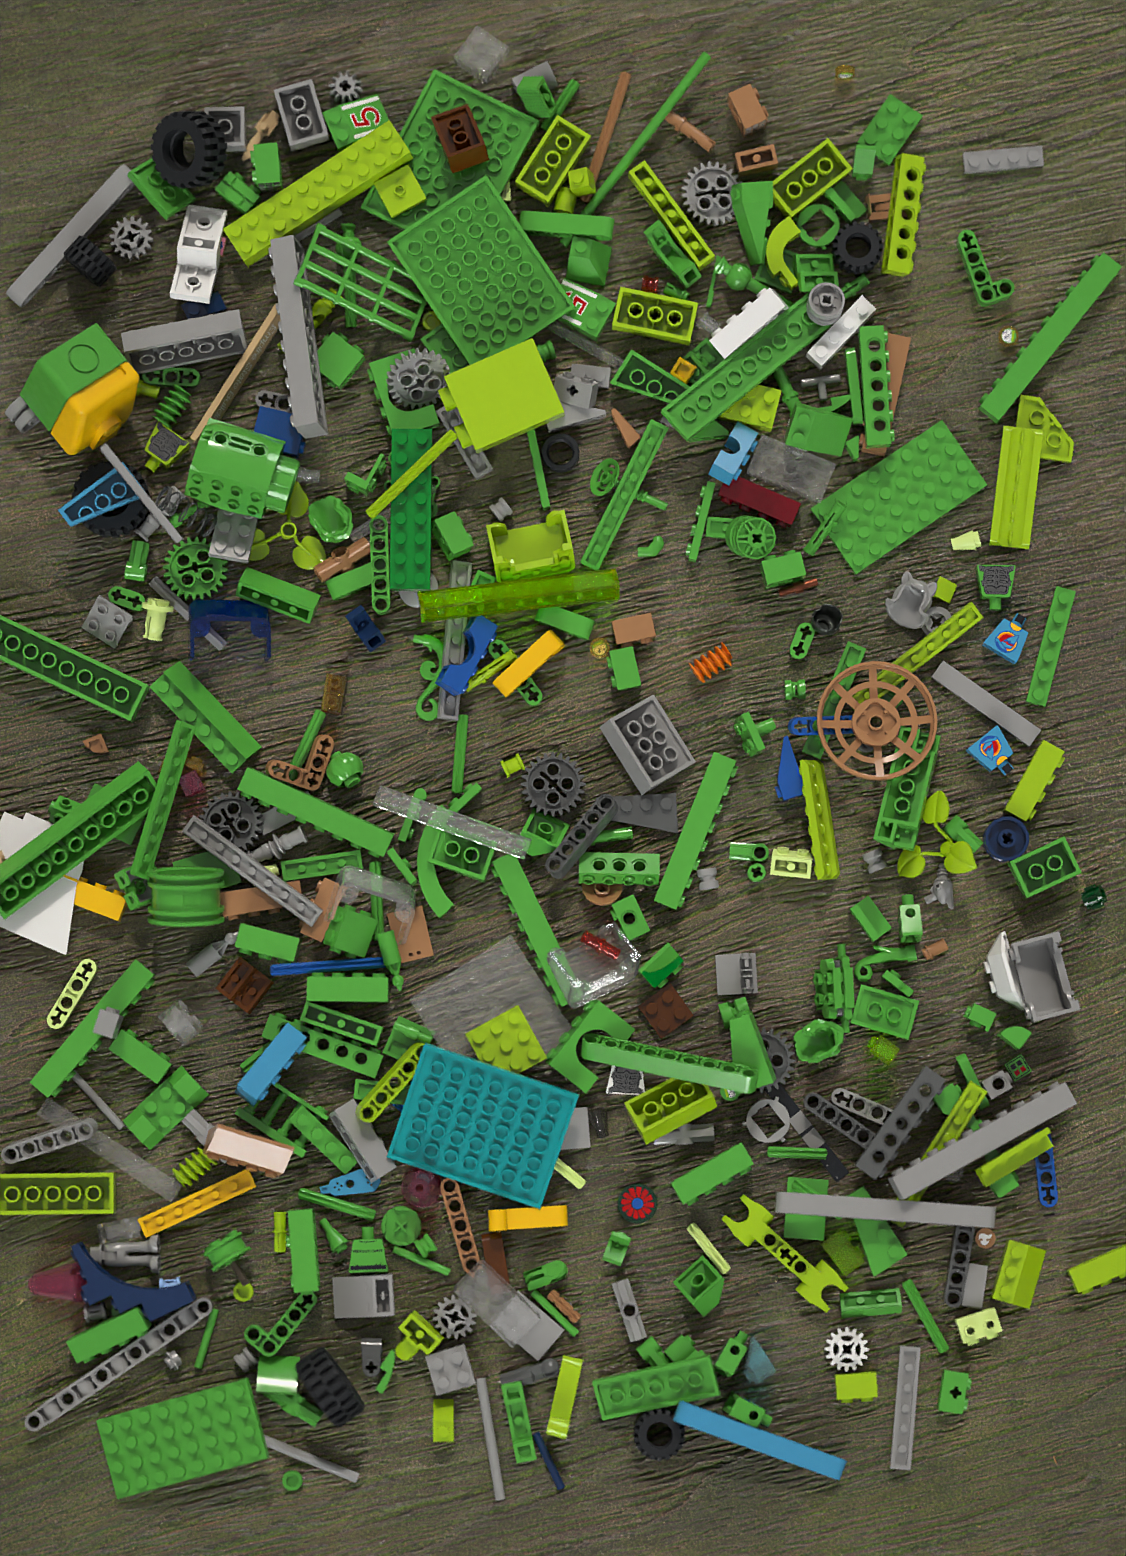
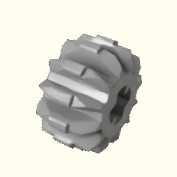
[329,71,362,104]

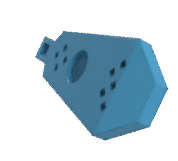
[320,1169,381,1196]

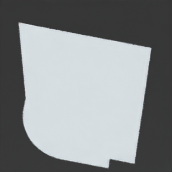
[0,812,84,955]

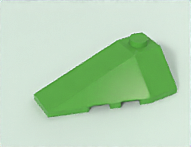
[730,181,773,266]

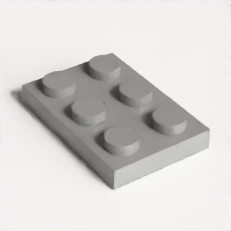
[209,509,258,564]

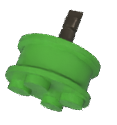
[203,1229,252,1287]

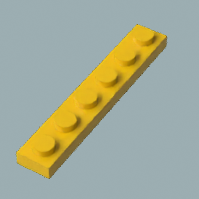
[137,1170,257,1238]

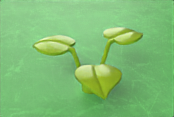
[249,481,326,570]
[897,790,977,878]

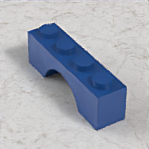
[435,613,498,696]

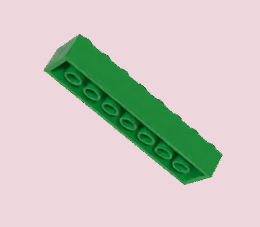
[390,429,433,591]

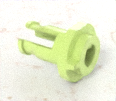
[142,598,174,641]

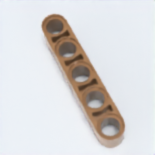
[440,1178,481,1274]

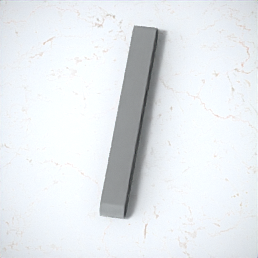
[6,164,135,308]

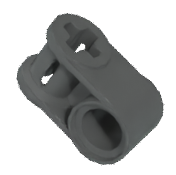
[361,1338,382,1377]

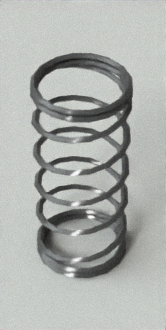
[155,486,217,537]

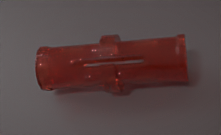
[580,930,621,961]

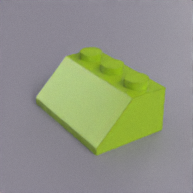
[990,1239,1046,1309]

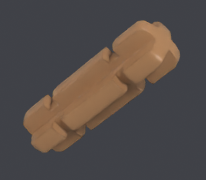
[547,1289,581,1323]

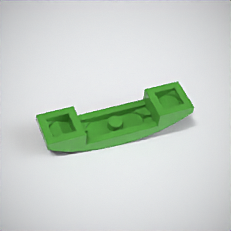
[501,1381,537,1463]

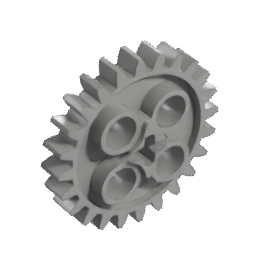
[680,161,742,227]
[386,348,450,409]

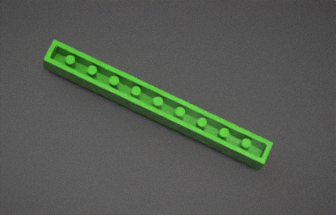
[979,252,1122,423]

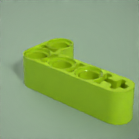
[546,1355,583,1439]

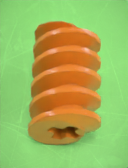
[688,642,733,683]

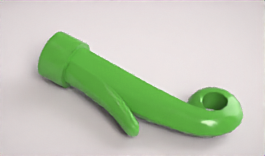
[854,944,917,982]

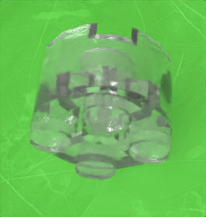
[158,999,203,1047]

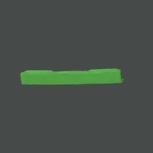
[706,255,721,308]

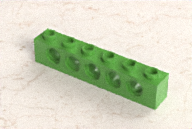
[858,325,895,449]
[261,1012,384,1079]

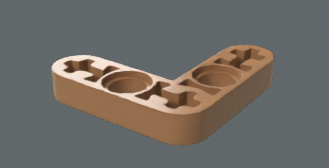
[265,734,334,791]

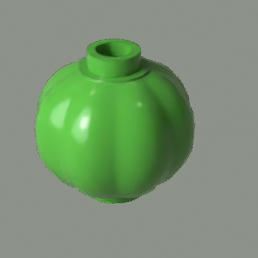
[326,751,363,788]

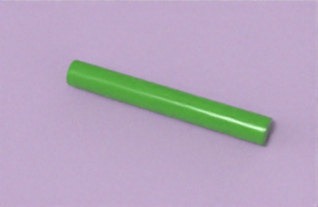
[392,1245,451,1276]
[530,1289,579,1337]
[194,1308,219,1369]

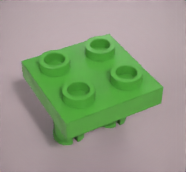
[733,711,776,757]

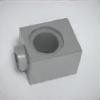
[980,1070,1013,1100]

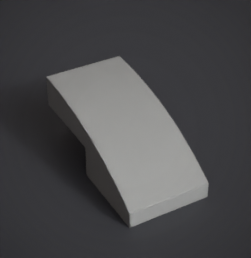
[961,1263,988,1309]

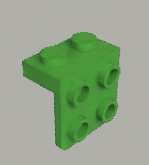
[344,453,387,496]

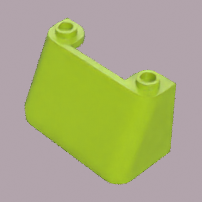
[486,510,575,585]

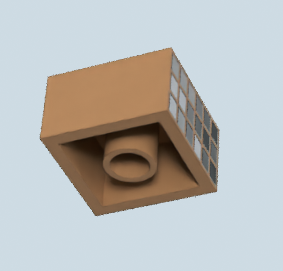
[727,84,768,138]

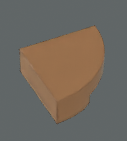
[83,734,109,754]

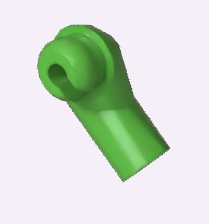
[638,536,664,557]

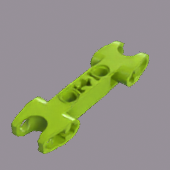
[721,1194,848,1313]

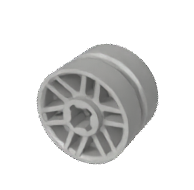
[806,282,845,326]
[5,396,40,433]

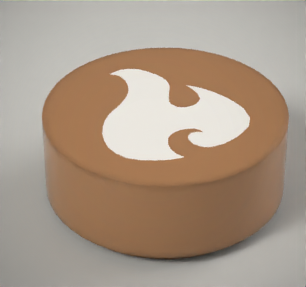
[975,1228,996,1249]

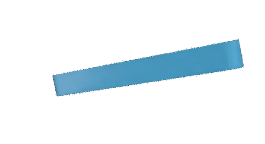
[673,1401,847,1480]

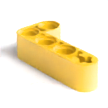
[493,630,565,698]
[488,1205,568,1231]

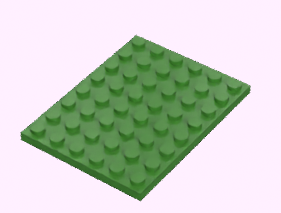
[361,69,540,230]
[387,175,575,365]

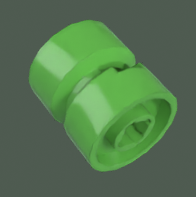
[718,997,750,1029]

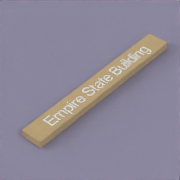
[191,304,281,444]

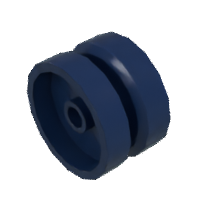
[983,817,1029,862]

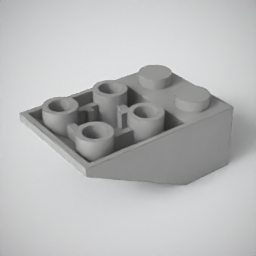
[332,1274,395,1318]

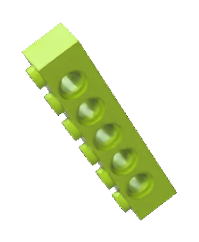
[881,153,926,277]
[628,160,715,271]

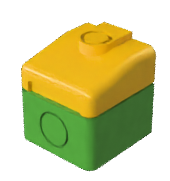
[19,323,139,455]

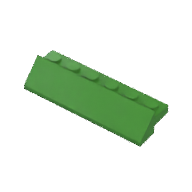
[150,661,262,774]
[873,726,941,851]

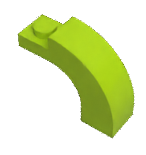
[765,216,801,291]

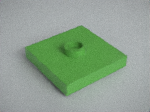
[387,847,418,886]

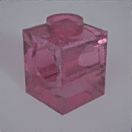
[179,770,206,798]

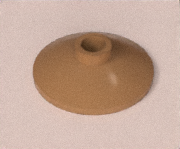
[582,870,622,905]

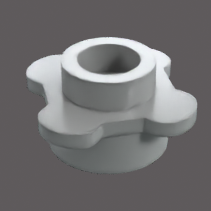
[164,1351,182,1371]

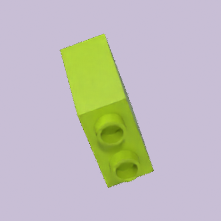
[438,338,565,454]

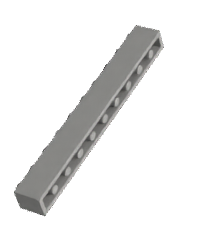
[888,1081,1077,1200]

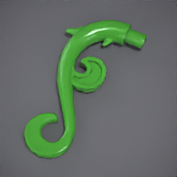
[413,634,444,721]

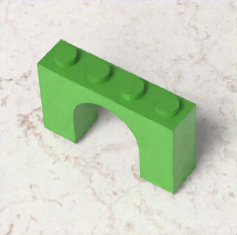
[367,348,440,437]
[545,998,635,1093]

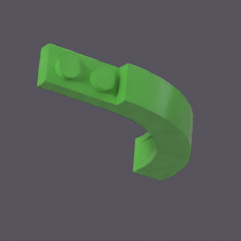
[417,782,482,919]

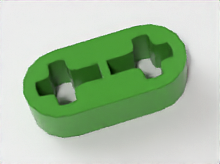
[108,586,146,612]
[789,622,815,660]

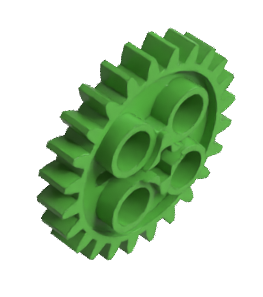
[163,536,228,602]

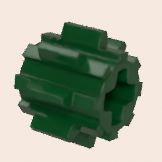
[1081,884,1107,910]

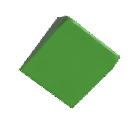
[845,435,859,462]

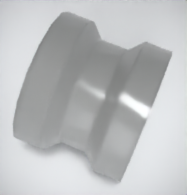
[489,497,513,523]
[233,1347,259,1373]

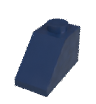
[181,291,227,319]

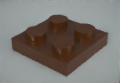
[638,983,694,1039]

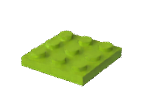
[465,1005,547,1074]

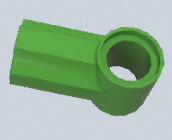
[124,540,150,582]
[942,815,983,853]
[729,842,769,862]
[636,1336,672,1367]

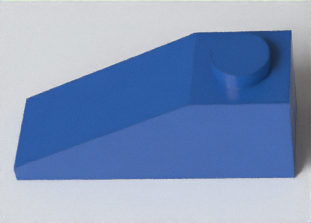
[774,736,803,801]

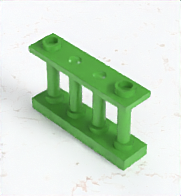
[235,1083,330,1158]

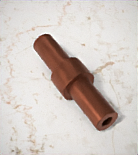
[778,578,818,597]

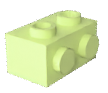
[770,847,813,879]
[954,1307,1002,1346]

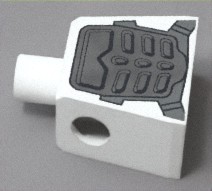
[606,1065,645,1095]

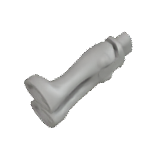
[90,1235,161,1273]

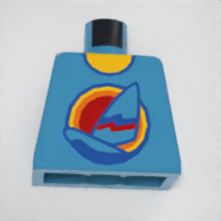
[982,613,1028,664]
[966,725,1014,776]

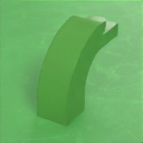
[643,220,702,289]

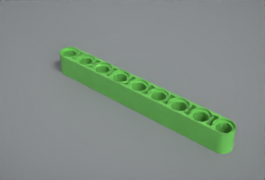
[581,1033,758,1094]

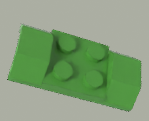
[123,1065,209,1150]

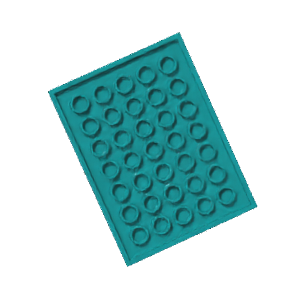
[387,1043,579,1209]

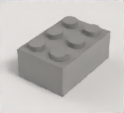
[274,79,330,151]

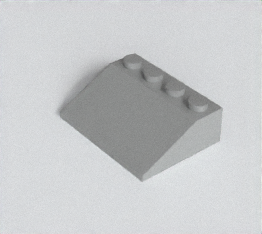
[599,694,696,795]

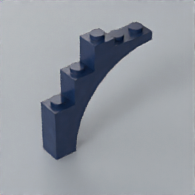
[71,1241,197,1321]

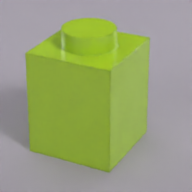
[568,167,596,197]

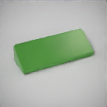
[839,1288,902,1318]

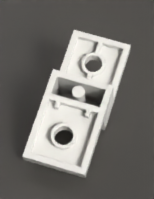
[170,205,227,304]

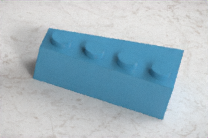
[58,462,147,527]
[235,1023,307,1107]

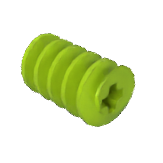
[172,1147,218,1190]

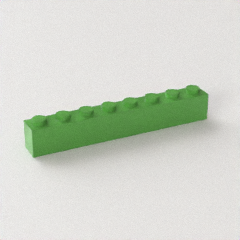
[653,752,738,910]
[237,766,394,858]
[490,851,584,1007]
[30,959,156,1098]

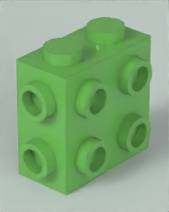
[318,332,366,390]
[323,904,378,959]

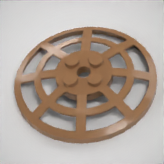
[816,661,937,781]

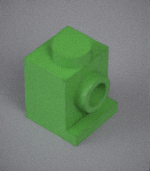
[963,1003,997,1032]

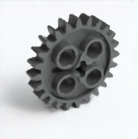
[521,752,586,818]
[199,791,264,852]
[730,1027,796,1093]

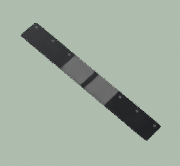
[765,1082,849,1182]

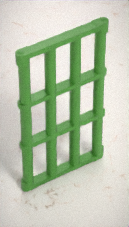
[293,223,427,342]

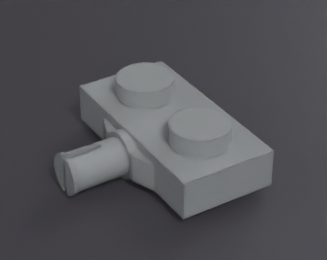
[571,364,612,389]

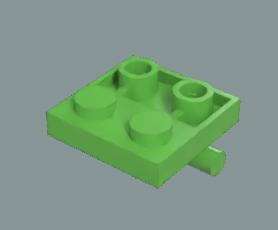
[382,1016,436,1065]

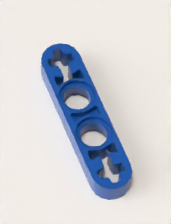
[788,715,854,736]
[1033,1129,1058,1207]

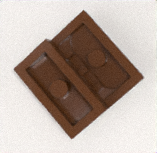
[215,957,274,1015]

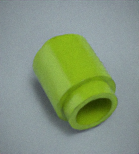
[553,187,577,214]

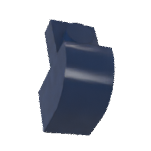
[345,605,386,652]

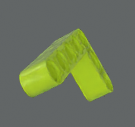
[355,1042,424,1123]

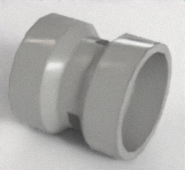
[862,848,888,874]
[697,868,719,891]

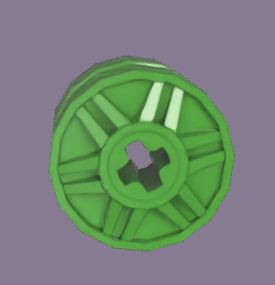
[725,515,776,559]

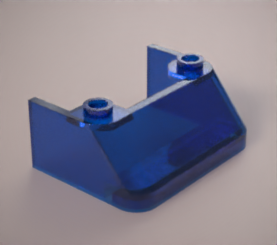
[188,600,271,661]

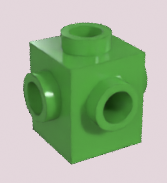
[48,795,80,824]

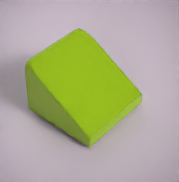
[933,576,957,603]

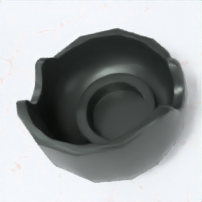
[811,604,843,635]

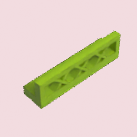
[975,1127,1053,1187]

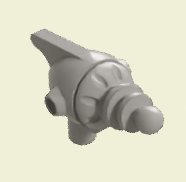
[924,863,954,910]

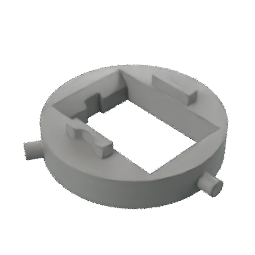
[742,1097,790,1143]

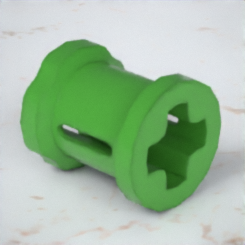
[747,863,766,882]

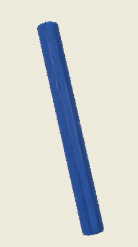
[270,957,386,976]

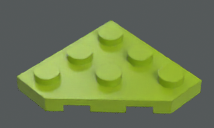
[1015,395,1074,463]

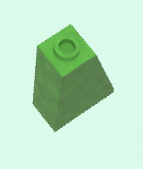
[730,1009,777,1095]

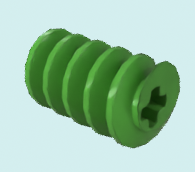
[151,384,192,429]

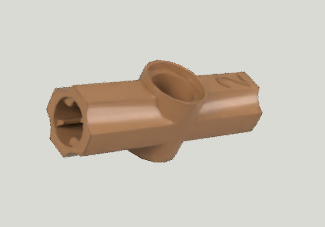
[313,537,370,583]

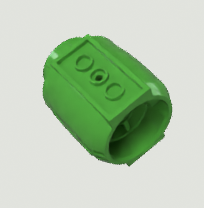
[184,418,300,519]

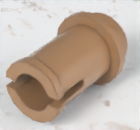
[921,938,949,960]

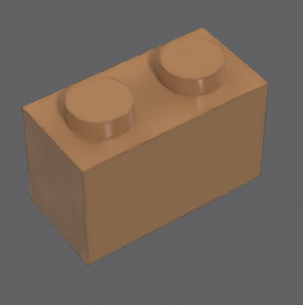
[734,144,778,177]
[611,613,656,648]

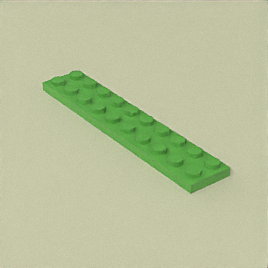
[661,292,837,442]

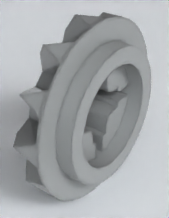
[922,606,951,635]

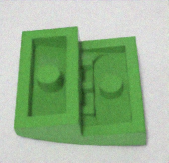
[793,254,839,292]
[683,337,724,384]
[375,1348,396,1394]
[256,1355,300,1395]

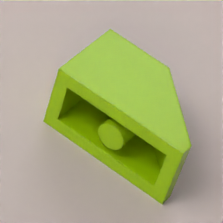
[433,1399,454,1442]

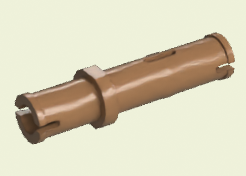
[664,110,716,153]

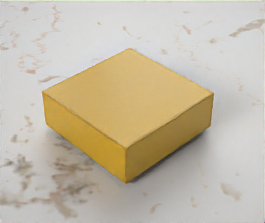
[669,357,697,384]

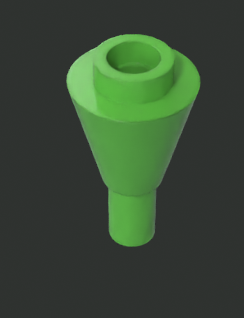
[319,1218,349,1254]

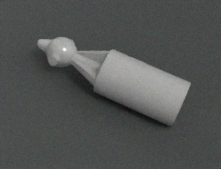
[186,931,238,977]

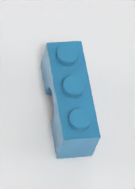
[708,421,758,485]

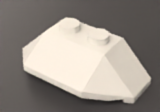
[984,931,1026,1011]

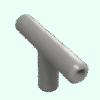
[801,374,841,401]

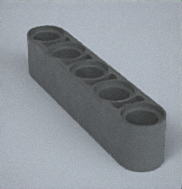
[545,794,618,879]
[803,1093,889,1157]

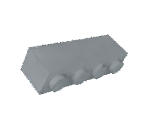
[328,1099,396,1183]

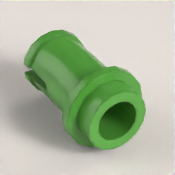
[663,282,690,300]

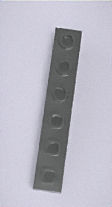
[854,1066,946,1180]

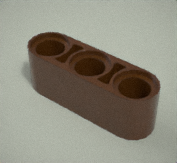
[481,1231,511,1293]

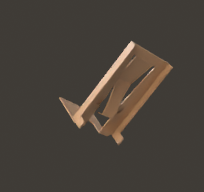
[865,192,908,222]

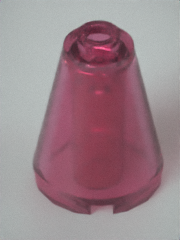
[401,1168,441,1208]
[28,1262,87,1303]

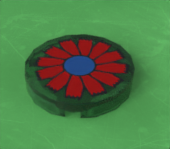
[617,1183,658,1224]

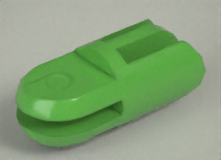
[523,1260,568,1291]

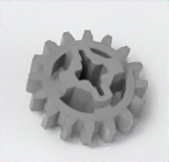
[110,216,154,261]
[433,1295,477,1339]

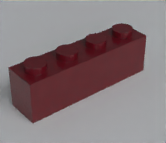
[718,477,801,529]

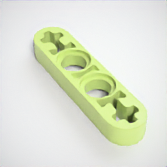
[47,959,97,1029]

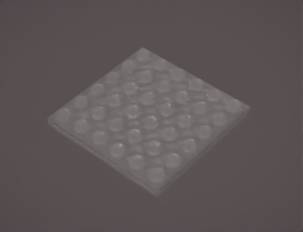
[409,934,571,1061]

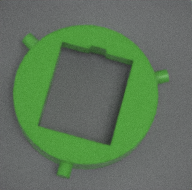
[793,204,840,250]

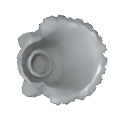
[885,571,937,629]

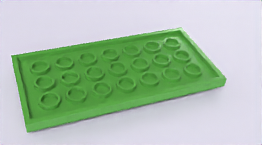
[810,420,987,575]
[96,1378,270,1499]

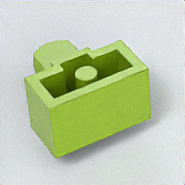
[395,1310,445,1360]

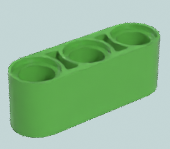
[534,602,595,640]

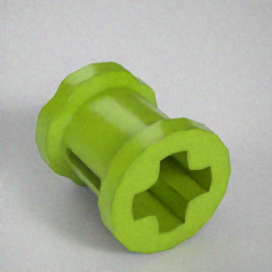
[500,753,525,778]

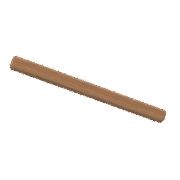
[580,72,631,203]

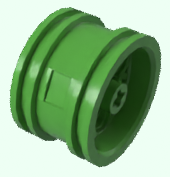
[147,866,225,927]

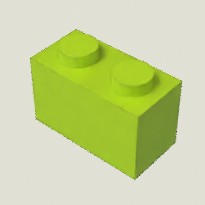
[834,1371,878,1403]

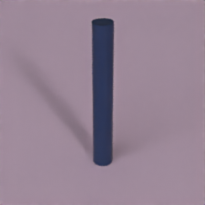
[532,1431,565,1490]

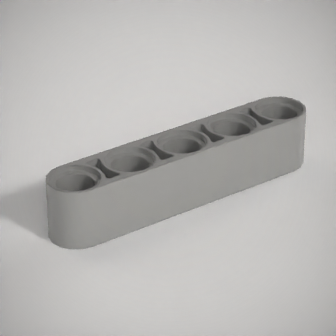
[1,1118,98,1164]

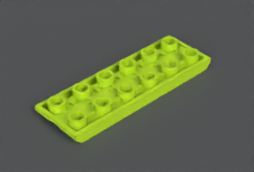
[989,426,1043,549]
[799,760,840,880]

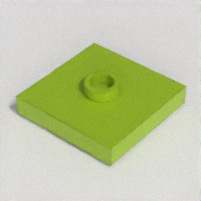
[373,165,427,219]

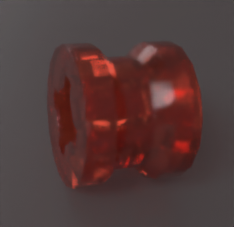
[641,275,659,294]

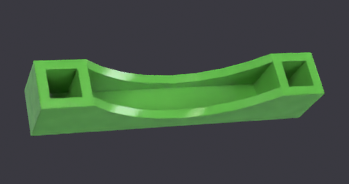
[932,1083,1019,1198]

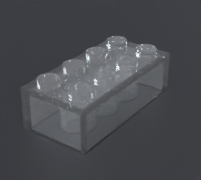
[746,434,836,503]
[454,1259,541,1348]

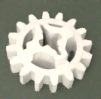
[824,1327,869,1372]

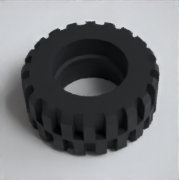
[151,110,228,188]
[72,460,151,538]
[295,1347,365,1427]

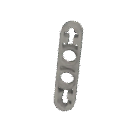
[831,1088,905,1129]

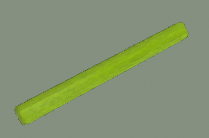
[366,430,458,519]

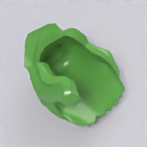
[308,496,353,543]
[793,1019,844,1063]

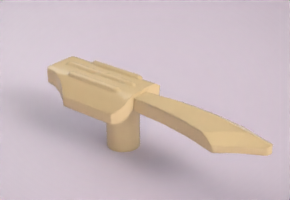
[242,110,280,161]

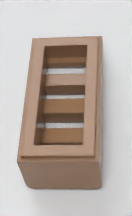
[611,408,641,450]

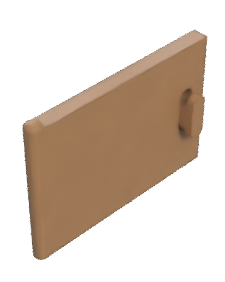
[386,905,434,964]

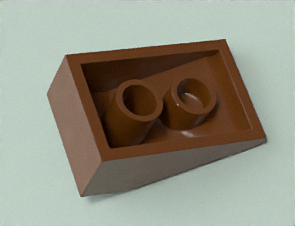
[431,104,489,173]

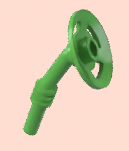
[590,458,668,511]

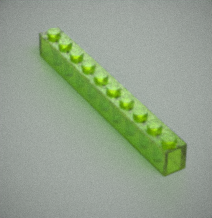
[417,568,620,623]

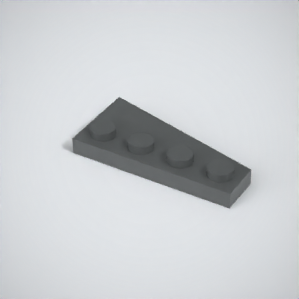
[596,793,678,834]

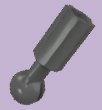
[499,1358,560,1386]

